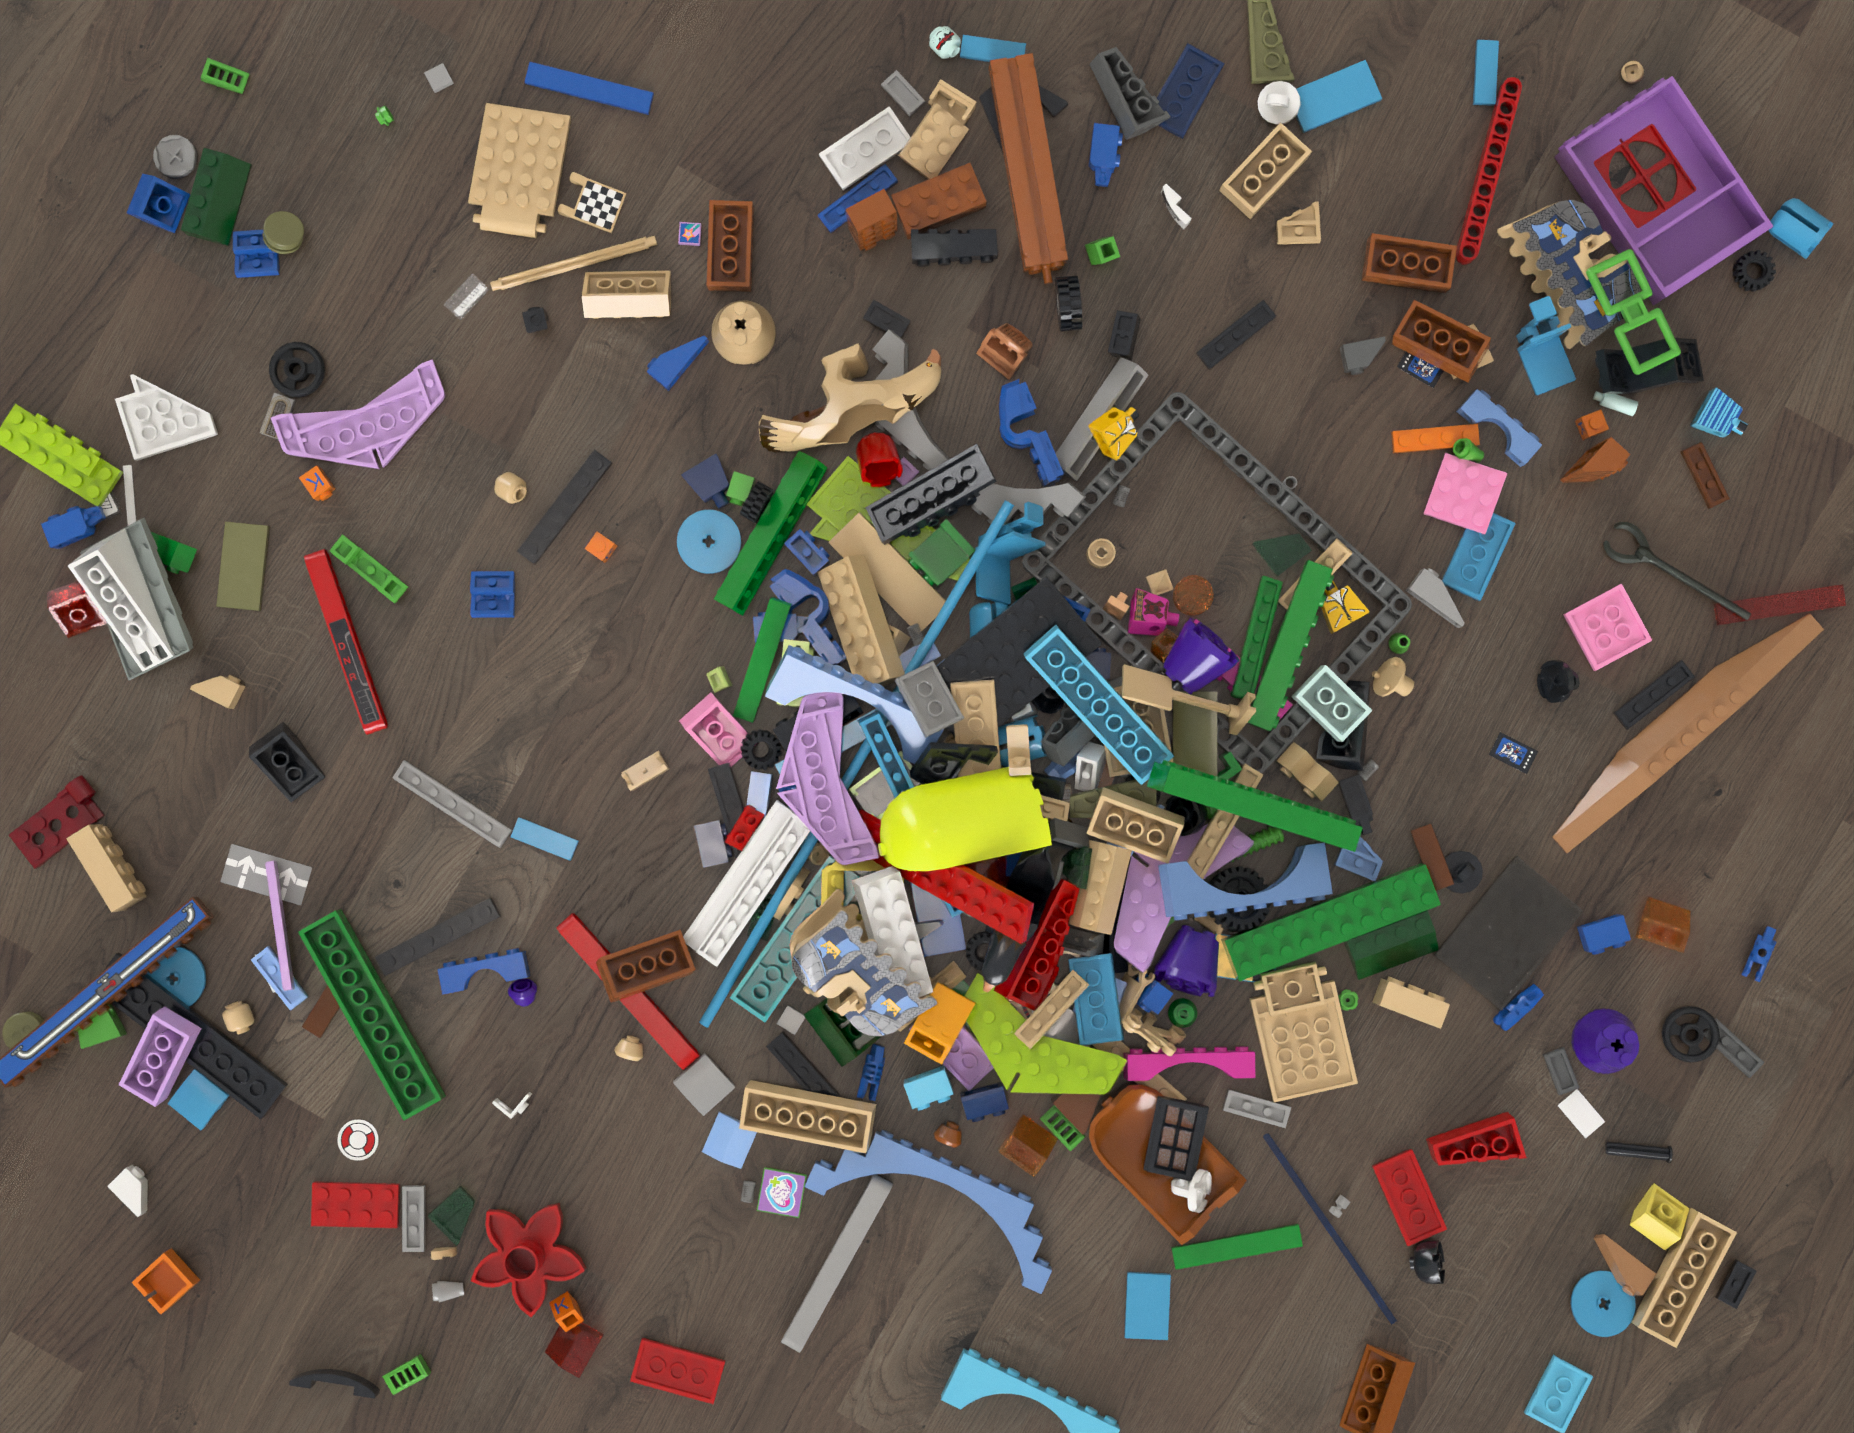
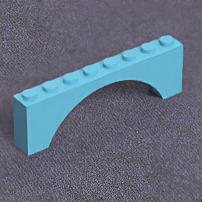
[941,1348,1120,1433]

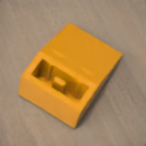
[904,982,976,1065]

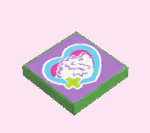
[757,1167,807,1218]

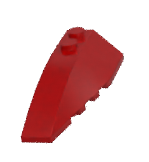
[994,879,1080,1011]

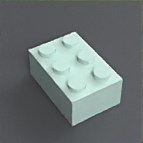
[1291,665,1372,742]

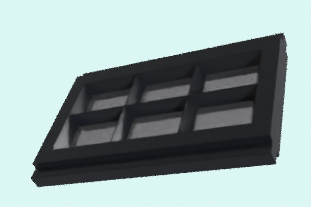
[1143,1096,1209,1181]

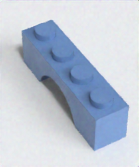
[1456,389,1542,467]

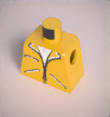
[1088,407,1139,461]
[1321,581,1369,634]

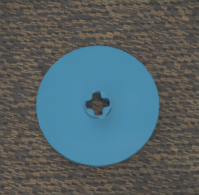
[677,510,741,574]
[147,946,206,1007]
[1571,1270,1636,1337]

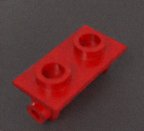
[724,805,764,851]

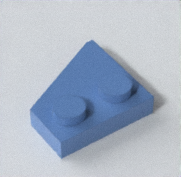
[1334,836,1383,881]

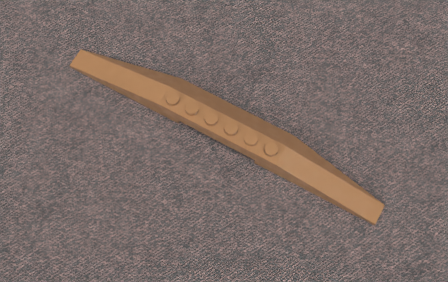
[1552,613,1824,853]

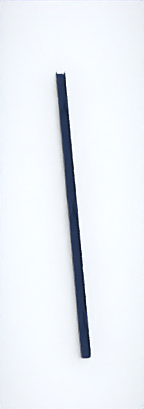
[1263,1133,1397,1325]

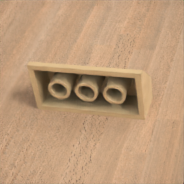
[582,271,671,319]

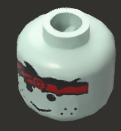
[929,26,961,59]

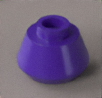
[508,979,537,1007]

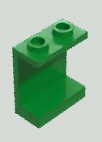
[908,519,975,587]

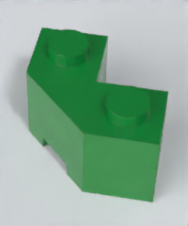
[150,531,197,574]

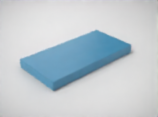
[1296,60,1382,133]
[1442,513,1516,601]
[1068,953,1124,1046]

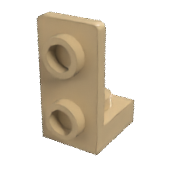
[1006,724,1031,776]

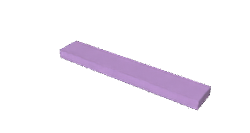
[265,861,295,991]

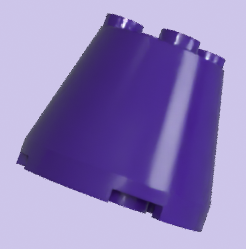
[1163,617,1239,695]
[1153,925,1219,997]
[1572,1008,1639,1074]

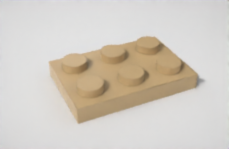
[898,103,969,180]

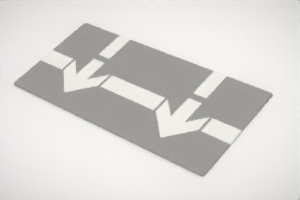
[221,844,312,905]

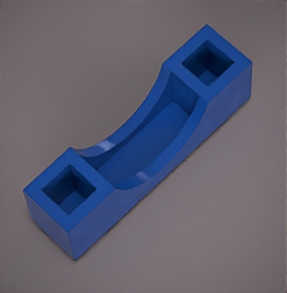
[438,948,530,995]

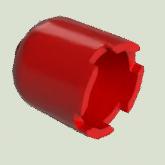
[856,432,903,487]

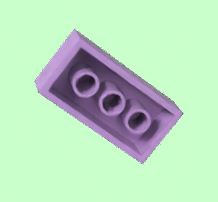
[119,1006,201,1107]

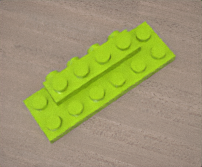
[0,404,124,506]

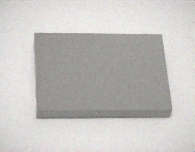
[894,661,964,738]

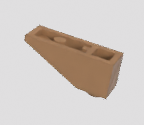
[1594,1234,1656,1296]

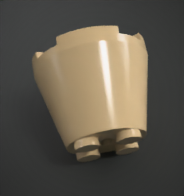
[711,300,776,365]

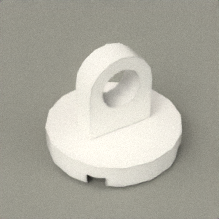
[1258,81,1301,125]
[1171,1169,1212,1213]

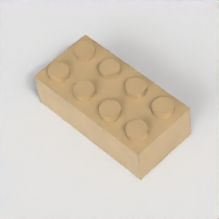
[1219,122,1312,219]
[1087,787,1185,863]
[66,824,147,912]

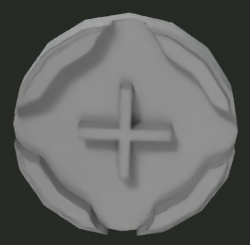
[153,135,197,178]

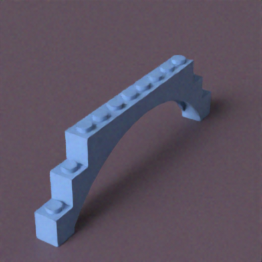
[804,1130,1052,1294]

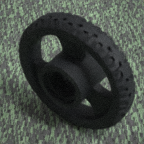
[269,342,325,398]
[1662,1006,1720,1062]

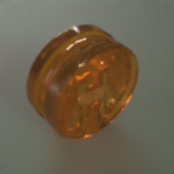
[1173,575,1214,616]

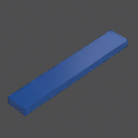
[525,62,654,115]

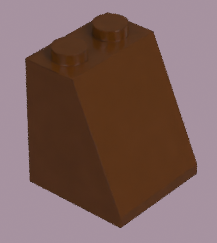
[1051,1094,1101,1135]

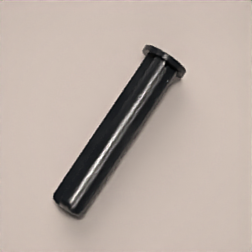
[1605,1142,1673,1163]

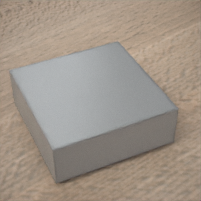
[424,63,454,93]
[777,1005,805,1035]

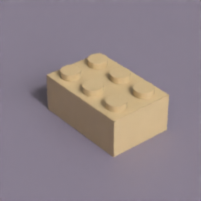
[1372,976,1450,1029]

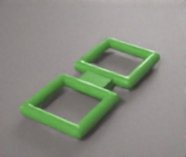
[1586,249,1681,375]

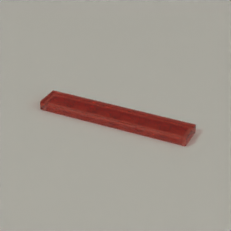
[1714,584,1846,625]

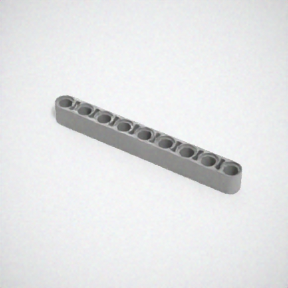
[781,1174,893,1353]

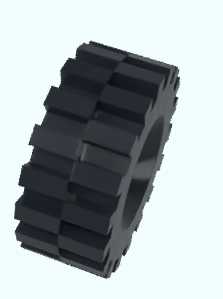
[1055,275,1083,331]

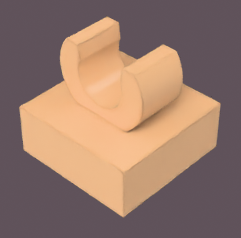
[1103,592,1129,620]

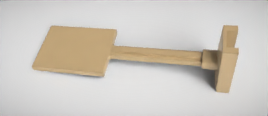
[1122,664,1256,735]

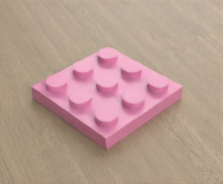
[1424,453,1507,534]
[1563,584,1652,671]

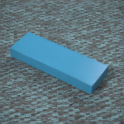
[960,35,1026,62]
[1473,40,1499,106]
[511,817,579,861]

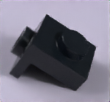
[522,307,548,333]

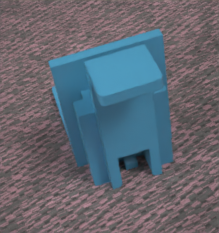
[1516,296,1576,395]
[975,502,1045,605]

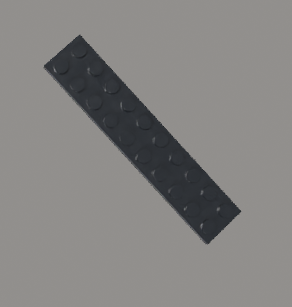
[104,953,288,1119]

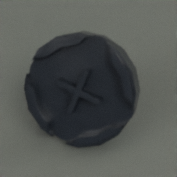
[1537,660,1580,703]
[1445,851,1483,894]

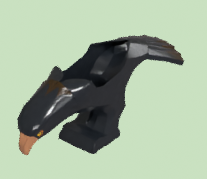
[982,818,1075,993]

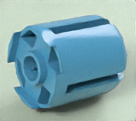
[1769,198,1834,259]
[969,602,1009,638]
[998,714,1047,767]

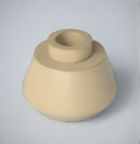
[614,1035,643,1061]

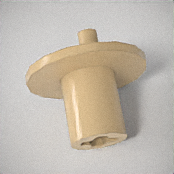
[1372,657,1414,697]

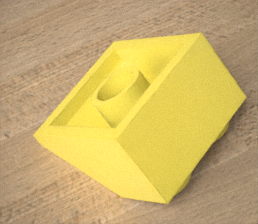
[1630,1183,1689,1250]

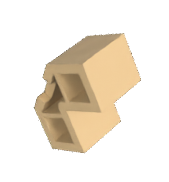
[1277,742,1339,802]

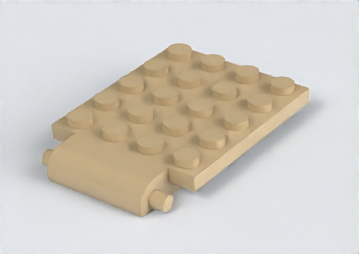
[468,103,571,238]
[1249,962,1358,1102]

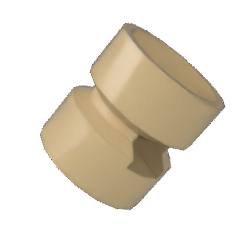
[1086,538,1116,569]

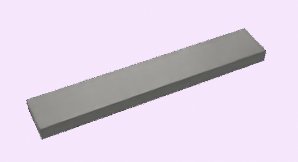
[392,760,512,848]

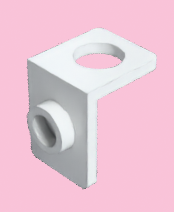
[492,1092,532,1118]

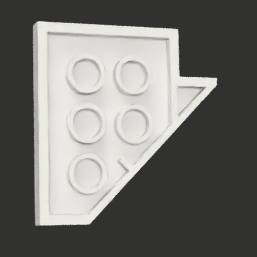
[115,374,218,461]

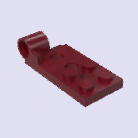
[9,775,105,869]

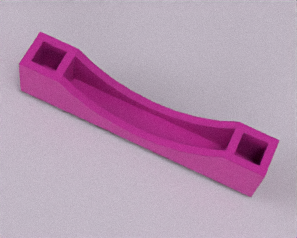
[1123,1046,1255,1081]

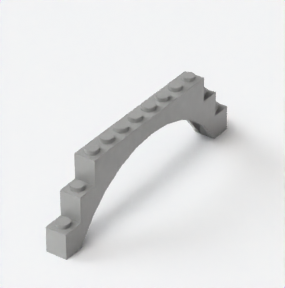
[872,329,1086,526]

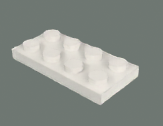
[819,106,911,191]

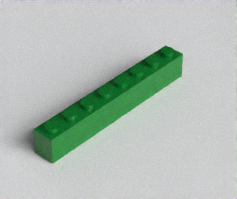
[714,451,828,616]
[1247,560,1334,731]

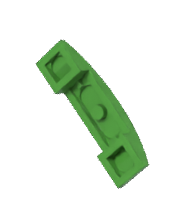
[329,534,408,603]

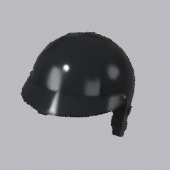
[1032,686,1066,714]

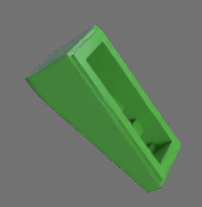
[201,58,249,94]
[1040,1105,1086,1151]
[382,1354,431,1395]

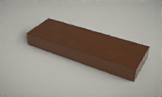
[1681,441,1730,509]
[1411,824,1455,891]
[302,985,340,1038]

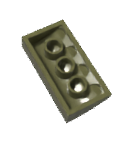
[1173,691,1217,776]

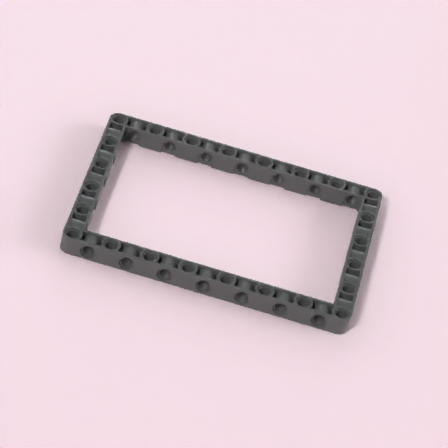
[1022,392,1412,773]

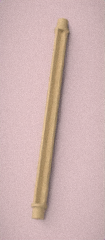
[490,236,657,291]

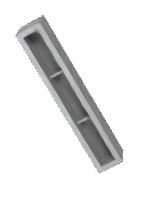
[1056,357,1148,481]

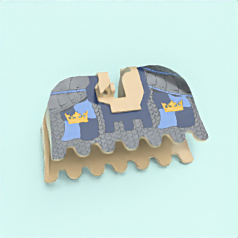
[1497,200,1640,349]
[790,889,937,1036]

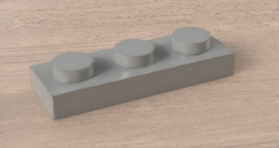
[1222,1089,1291,1128]
[402,1185,426,1252]

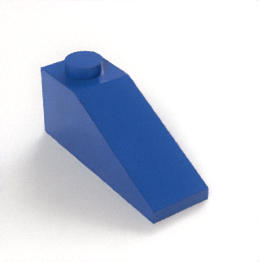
[647,336,709,391]

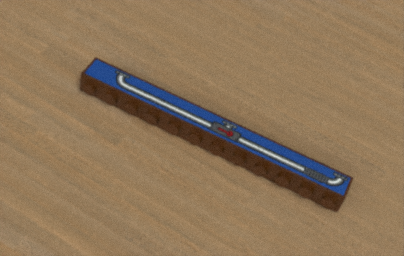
[0,897,215,1088]

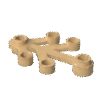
[1122,1008,1186,1056]

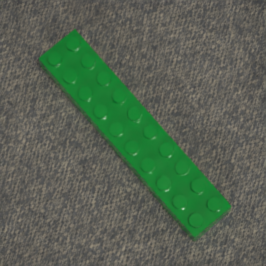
[1147,760,1363,852]
[1221,864,1441,981]
[298,909,446,1121]

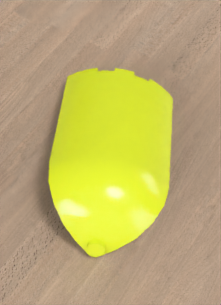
[878,767,1052,871]

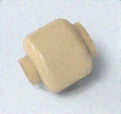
[494,472,527,504]
[222,1001,254,1034]

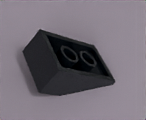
[249,722,325,802]

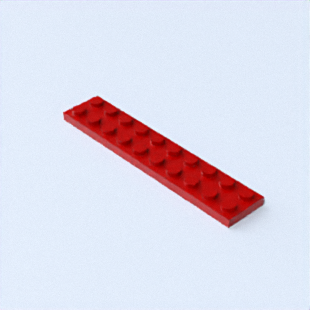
[859,809,1034,944]

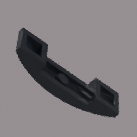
[289,1369,380,1399]

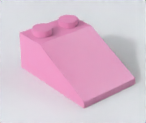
[679,693,757,767]

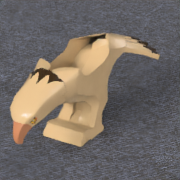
[759,343,941,453]

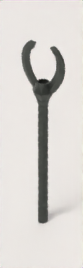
[1603,522,1752,621]

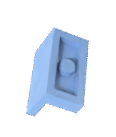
[746,771,773,817]

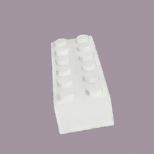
[852,866,933,997]

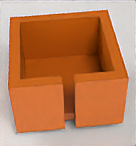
[132,1248,200,1314]

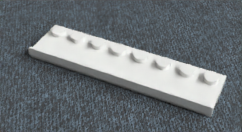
[683,800,810,967]

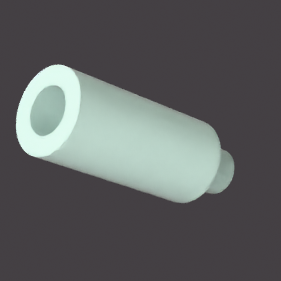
[1593,391,1638,416]

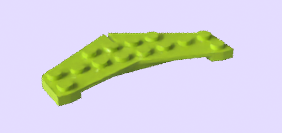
[964,973,1127,1095]

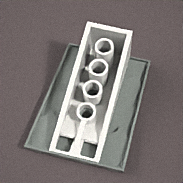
[68,518,193,680]

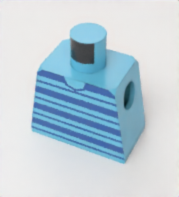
[1690,388,1748,437]

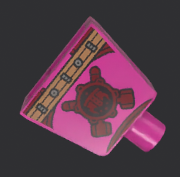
[1128,588,1179,636]

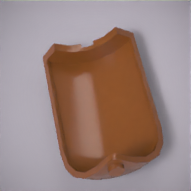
[1089,1084,1247,1245]

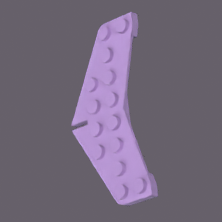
[271,360,445,469]
[776,692,880,865]
[1114,824,1254,973]

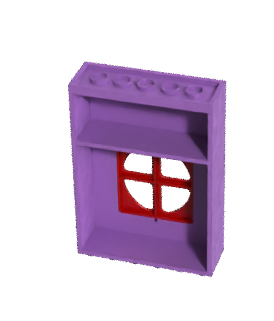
[1554,76,1773,306]

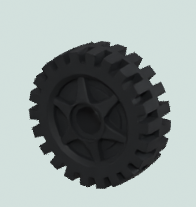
[1209,866,1271,932]

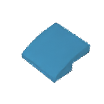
[168,1069,229,1130]

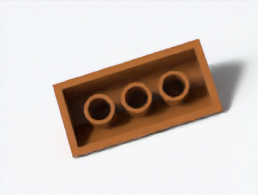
[1560,437,1631,483]
[1339,1344,1415,1433]

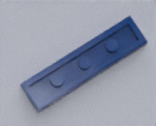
[818,164,898,233]

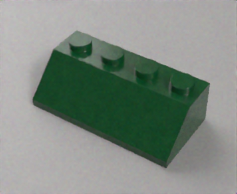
[181,148,252,246]
[1344,910,1439,980]

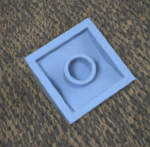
[702,1112,757,1169]

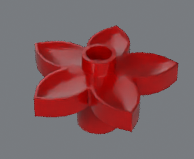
[471,1203,587,1317]

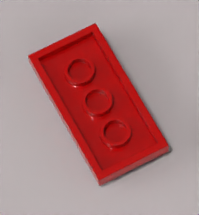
[1372,1149,1447,1246]
[311,1182,400,1228]
[630,1338,725,1404]

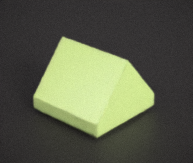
[707,666,732,693]

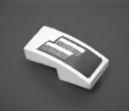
[1161,184,1192,229]

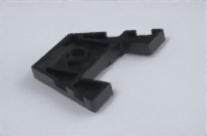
[979,85,1068,154]
[910,742,998,785]

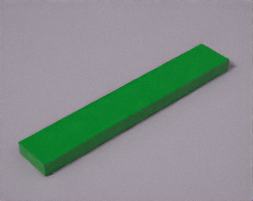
[1231,576,1283,700]
[733,597,792,723]
[1171,1224,1303,1270]

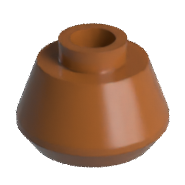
[934,1121,962,1148]

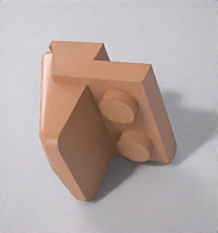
[976,323,1033,380]

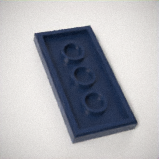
[1157,43,1225,139]

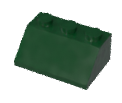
[804,997,881,1067]

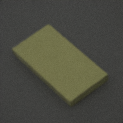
[216,522,270,611]

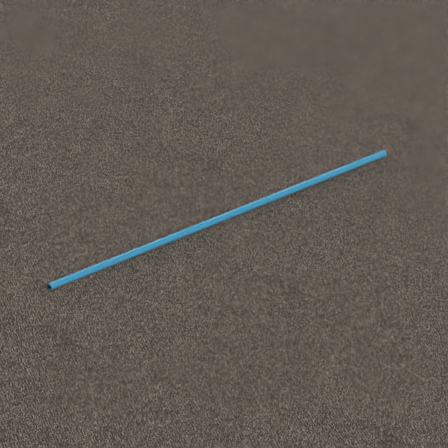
[699,500,1014,1027]

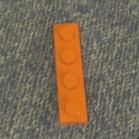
[1391,424,1480,453]

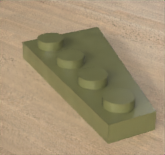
[1247,0,1295,84]
[1070,779,1157,818]

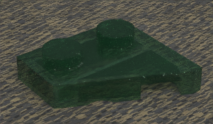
[1252,533,1312,576]
[1062,847,1092,890]
[428,1185,475,1246]

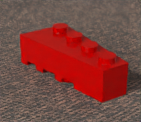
[1426,1112,1527,1166]

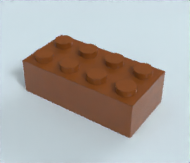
[891,163,987,240]
[846,189,898,251]
[707,200,754,292]
[1361,233,1457,293]
[1392,300,1491,383]
[596,929,696,1003]

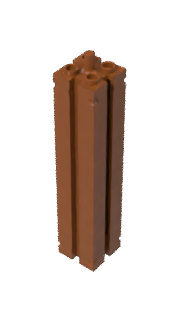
[988,53,1068,284]

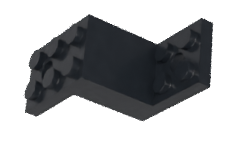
[1595,338,1704,394]

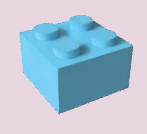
[903,1065,953,1111]

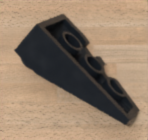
[1316,680,1370,771]

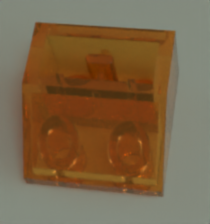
[1635,897,1691,953]
[998,1114,1058,1177]

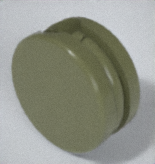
[262,211,304,254]
[2,1012,44,1049]

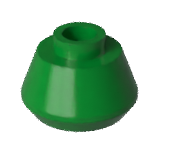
[1168,998,1197,1028]

